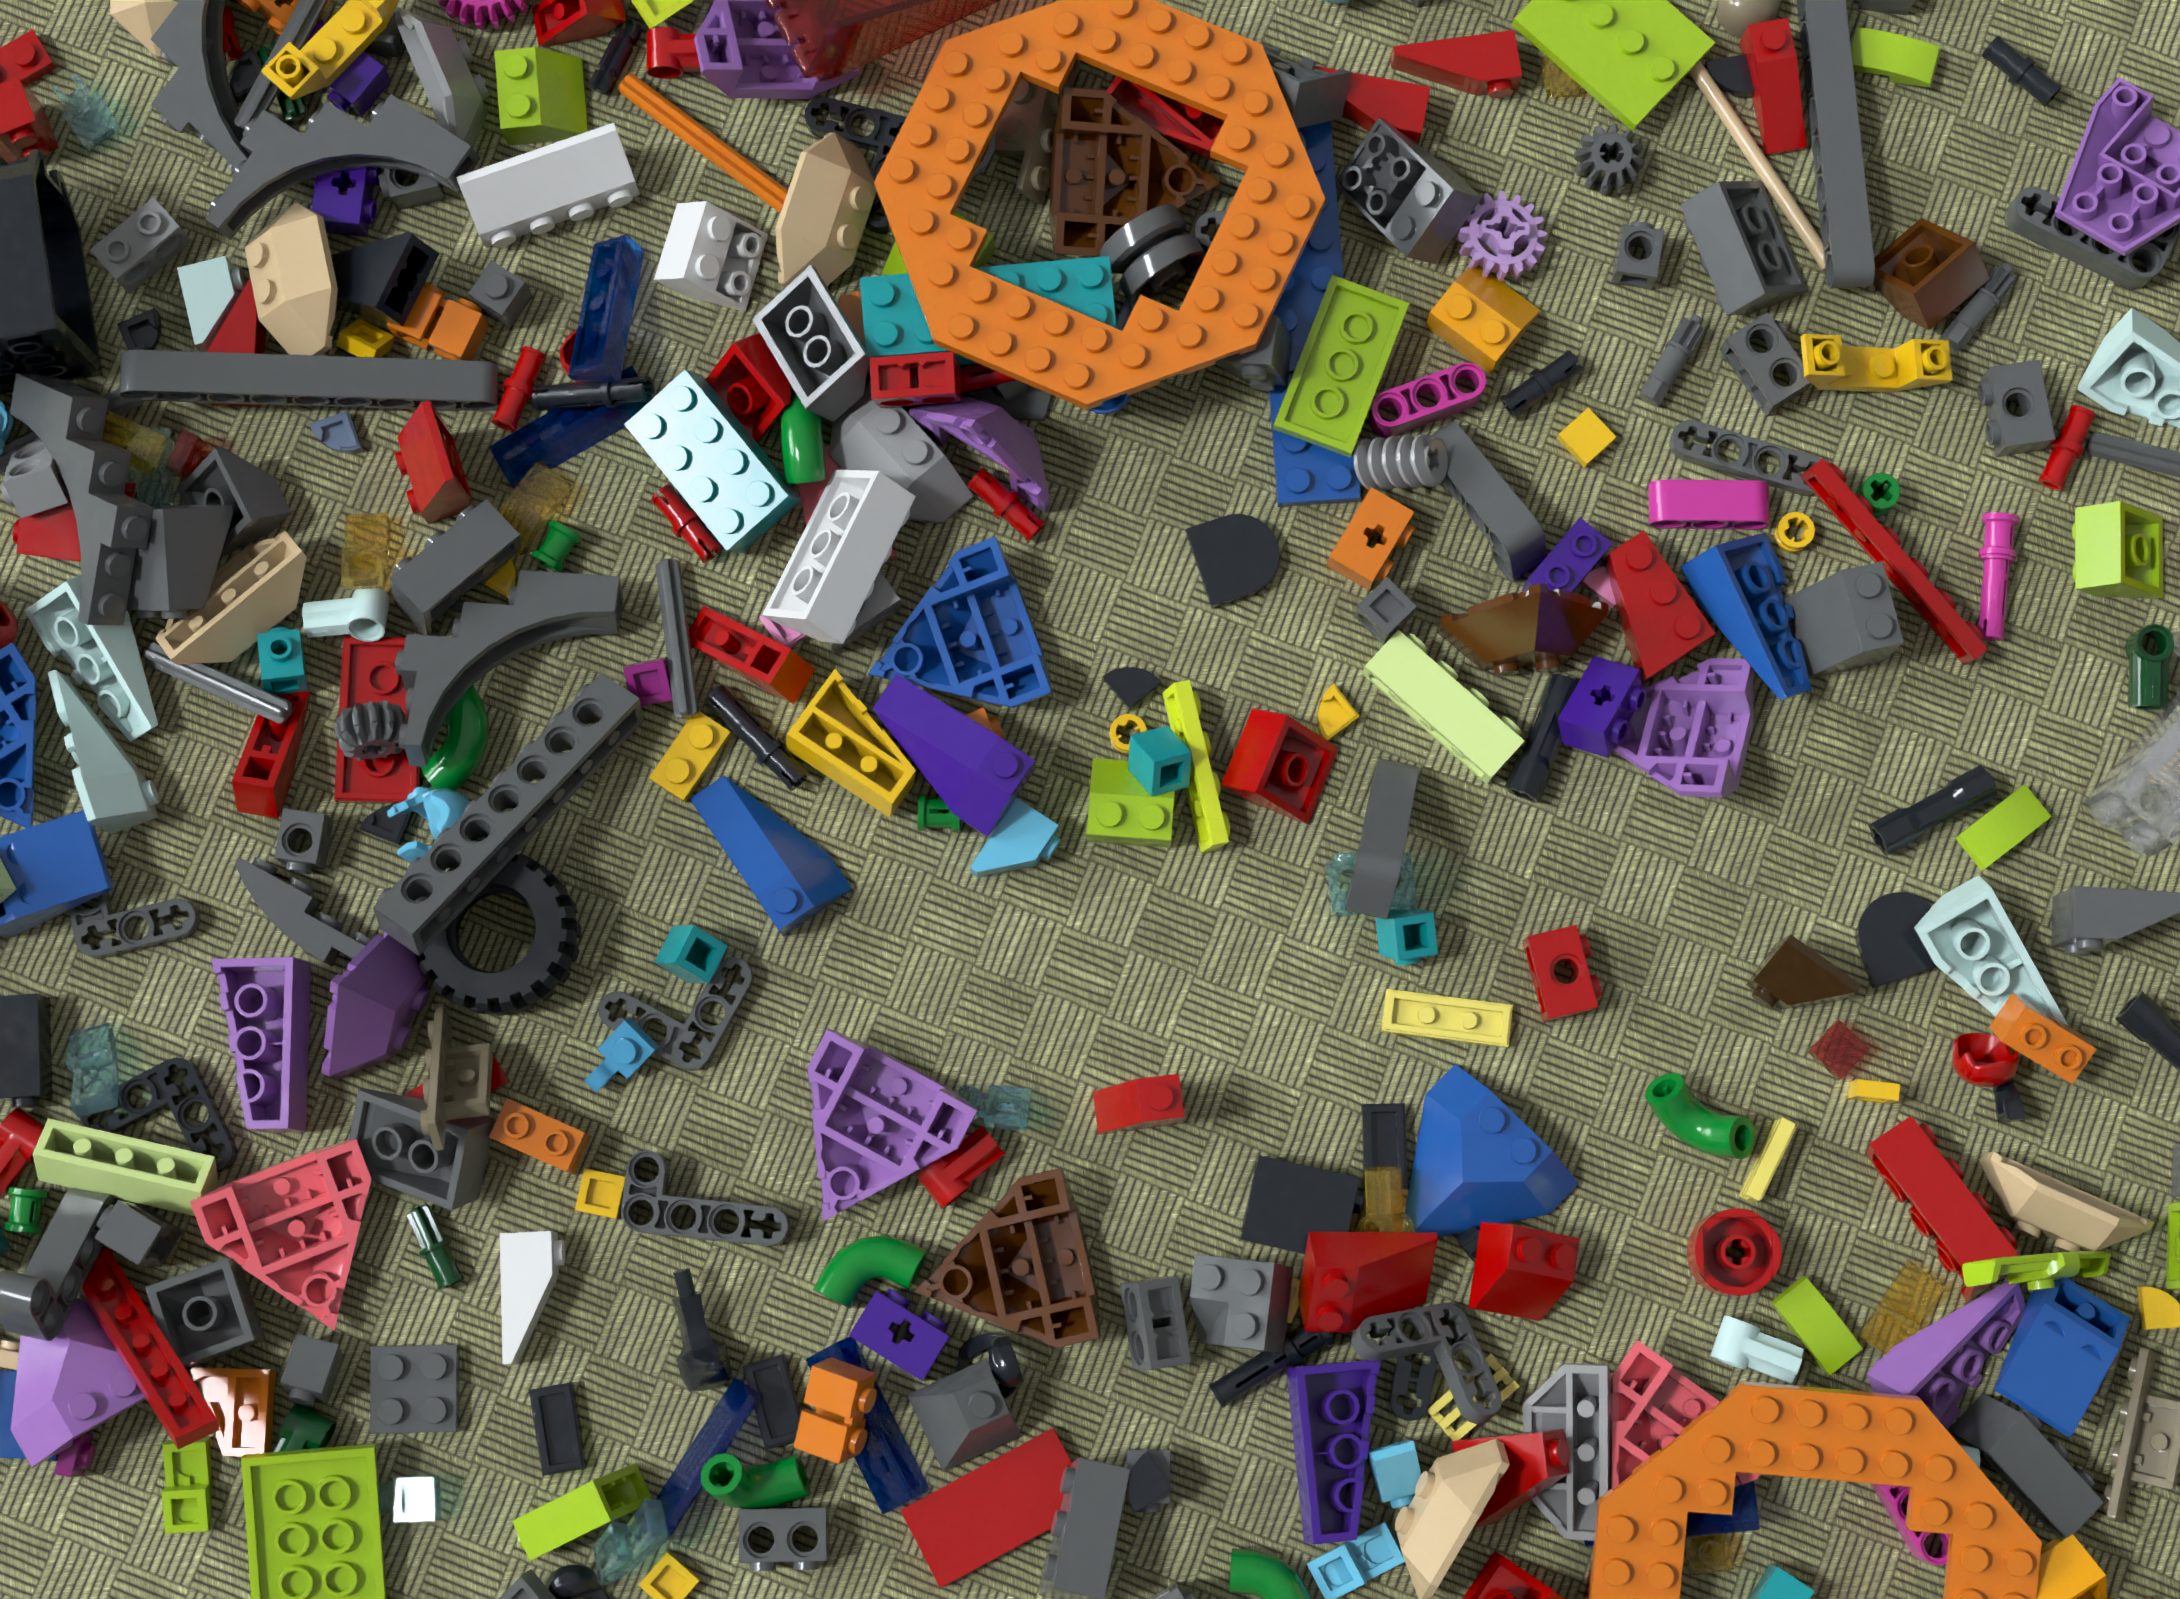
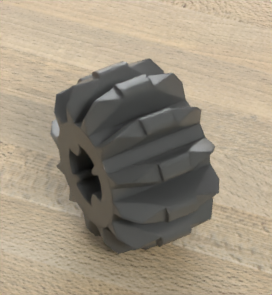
[1574,123,1645,195]
[335,700,408,761]

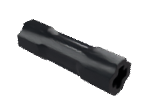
[1504,674,1579,803]
[1868,765,1998,856]
[2115,991,2180,1072]

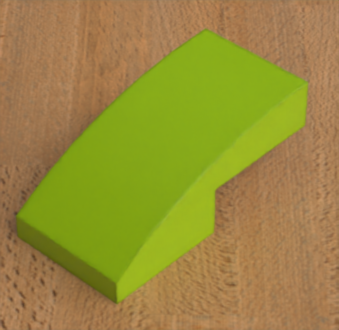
[1851,27,1941,88]
[1955,784,2052,871]
[1771,1276,1863,1376]
[162,1437,212,1534]

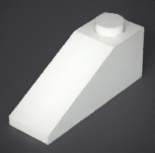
[500,1231,566,1364]

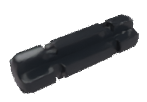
[589,18,642,95]

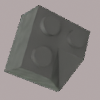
[1189,1254,1294,1354]
[145,1257,266,1369]

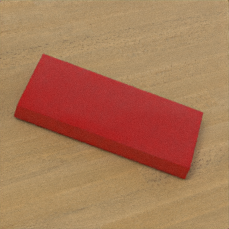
[334,636,422,804]
[900,1428,1072,1588]

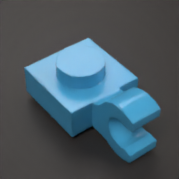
[584,1017,660,1092]

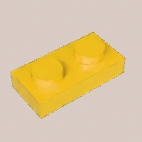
[649,711,732,803]

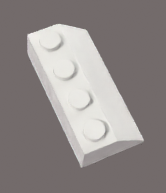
[456,123,640,248]
[762,470,916,644]

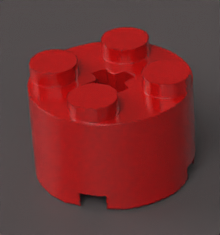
[1687,1208,1782,1297]

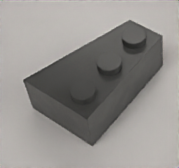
[1255,41,1352,131]
[390,499,521,636]
[1948,1393,2104,1538]
[1038,1457,1130,1599]

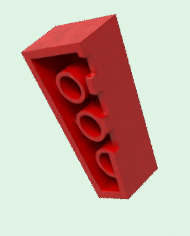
[1866,1116,2019,1303]

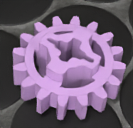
[1456,191,1547,281]

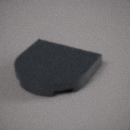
[1185,514,1280,609]
[1855,892,1937,989]

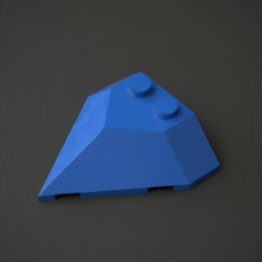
[868,536,1053,708]
[0,642,37,828]
[1401,1064,1579,1237]

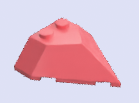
[190,1138,372,1331]
[1610,1340,1761,1490]

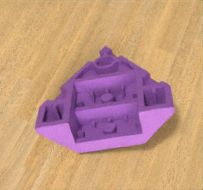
[694,0,860,99]
[907,397,1050,513]
[1613,658,1754,798]
[321,933,431,1080]
[807,1029,978,1221]
[11,1298,146,1468]

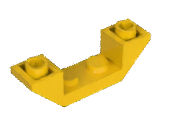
[261,0,399,100]
[1800,334,1953,393]

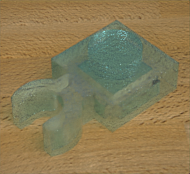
[53,73,122,151]
[958,1085,1032,1131]
[379,1476,441,1522]

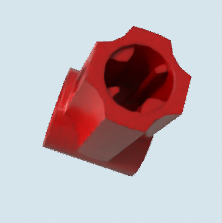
[646,27,701,79]
[0,1108,45,1199]
[916,1126,1005,1209]

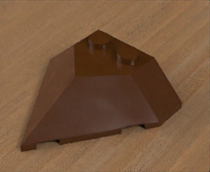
[1049,87,1221,257]
[1437,583,1609,676]
[914,1168,1101,1348]

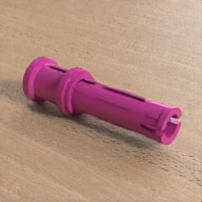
[1978,512,2020,641]

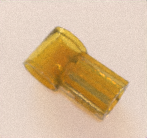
[1357,1166,1415,1232]

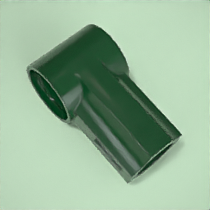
[2125,624,2174,710]
[274,1403,337,1452]

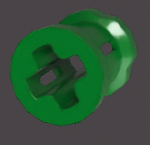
[1855,472,1900,518]
[529,520,583,573]
[917,794,961,833]
[2,1187,48,1234]

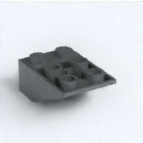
[1336,118,1482,264]

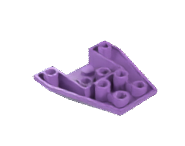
[2054,77,2180,256]

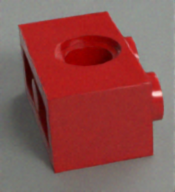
[1522,925,1602,1023]

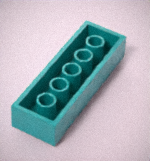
[860,256,1117,373]

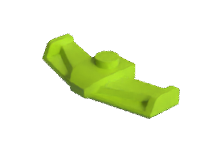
[1962,1251,2111,1291]

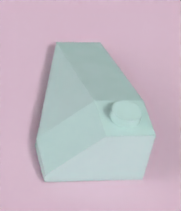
[2078,308,2180,428]
[24,575,158,742]
[48,670,160,834]
[1914,875,2068,1025]

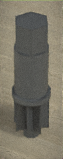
[1941,263,2015,350]
[1638,314,1705,407]

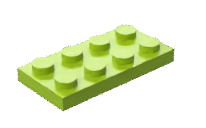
[1273,275,1410,458]

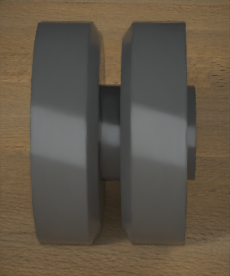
[1100,203,1206,304]

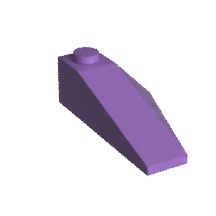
[1867,1281,2025,1430]

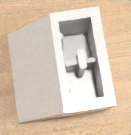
[654,201,768,311]

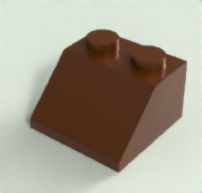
[1873,218,1990,330]

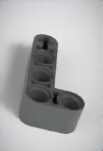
[2004,187,2180,290]
[1428,421,1547,581]
[1345,757,1419,920]
[621,1150,791,1247]
[0,1188,117,1341]

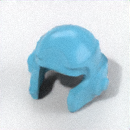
[387,787,475,863]

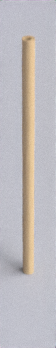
[1689,61,1825,271]

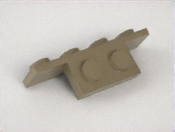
[994,59,1080,204]
[420,1002,493,1151]
[2102,1348,2180,1523]

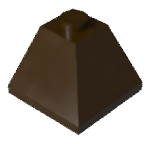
[1746,934,1861,1010]

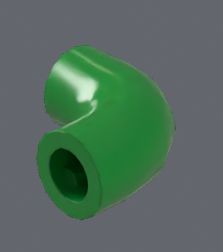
[781,393,827,483]
[421,685,489,791]
[1645,1073,1756,1159]
[813,1235,928,1309]
[701,1453,811,1509]
[1229,1548,1311,1599]

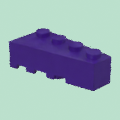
[1286,1360,1380,1544]

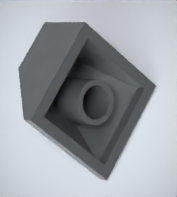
[177,447,291,558]
[908,1358,1021,1471]

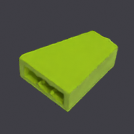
[512,1463,654,1561]

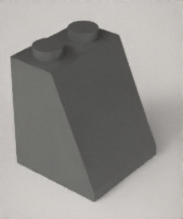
[126,505,233,619]
[1784,561,1904,679]

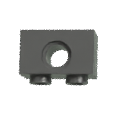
[1978,360,2055,457]

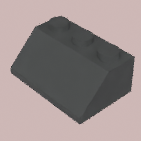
[1680,181,1808,316]
[752,265,870,422]

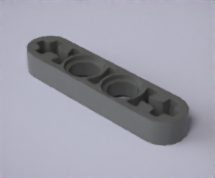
[1669,420,1821,496]

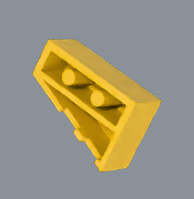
[786,669,916,818]

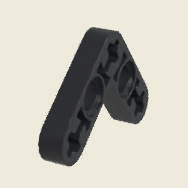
[804,97,907,234]
[80,1057,237,1172]

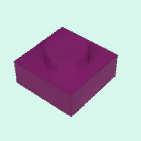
[623,657,672,706]
[54,1432,96,1477]

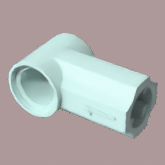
[302,586,390,642]
[1710,1316,1804,1384]

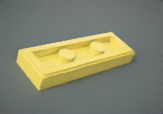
[1381,989,1513,1048]

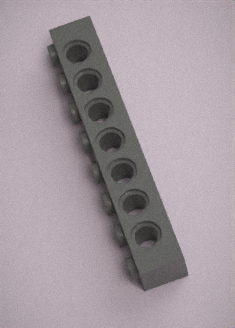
[373,674,644,956]

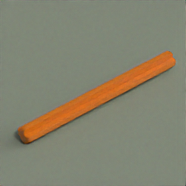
[618,73,788,213]

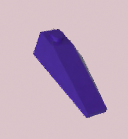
[873,674,1036,838]

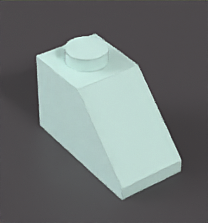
[177,256,246,352]

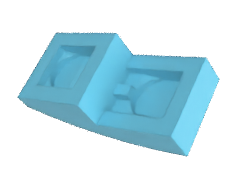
[1307,1520,1405,1599]

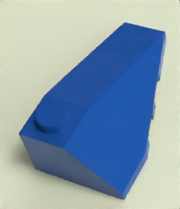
[1680,532,1812,701]
[690,776,853,937]

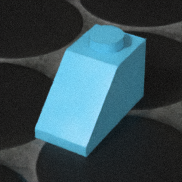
[970,798,1061,878]
[1367,1439,1421,1508]

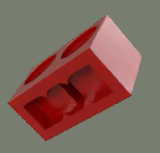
[869,351,962,408]

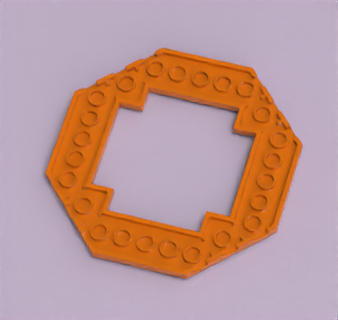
[874,0,1325,410]
[1589,1381,2042,1599]

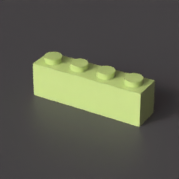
[1362,629,1524,784]
[33,1118,219,1216]

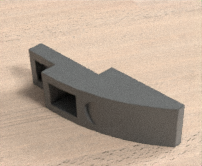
[235,857,371,966]

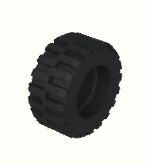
[415,853,581,1016]

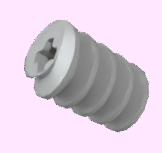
[1353,434,1448,490]

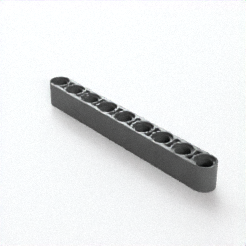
[1796,0,1875,289]
[120,350,499,411]

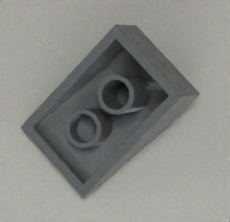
[1175,309,1293,391]
[2051,886,2180,956]
[349,1088,495,1210]

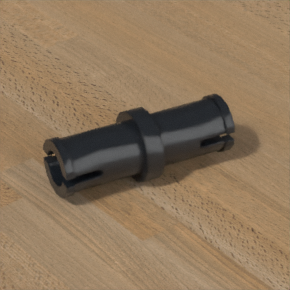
[1982,35,2062,107]
[1500,350,1583,419]

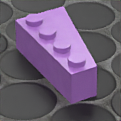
[211,957,311,1133]

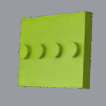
[1511,0,1716,132]
[241,1443,387,1599]

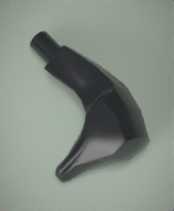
[673,1268,733,1391]

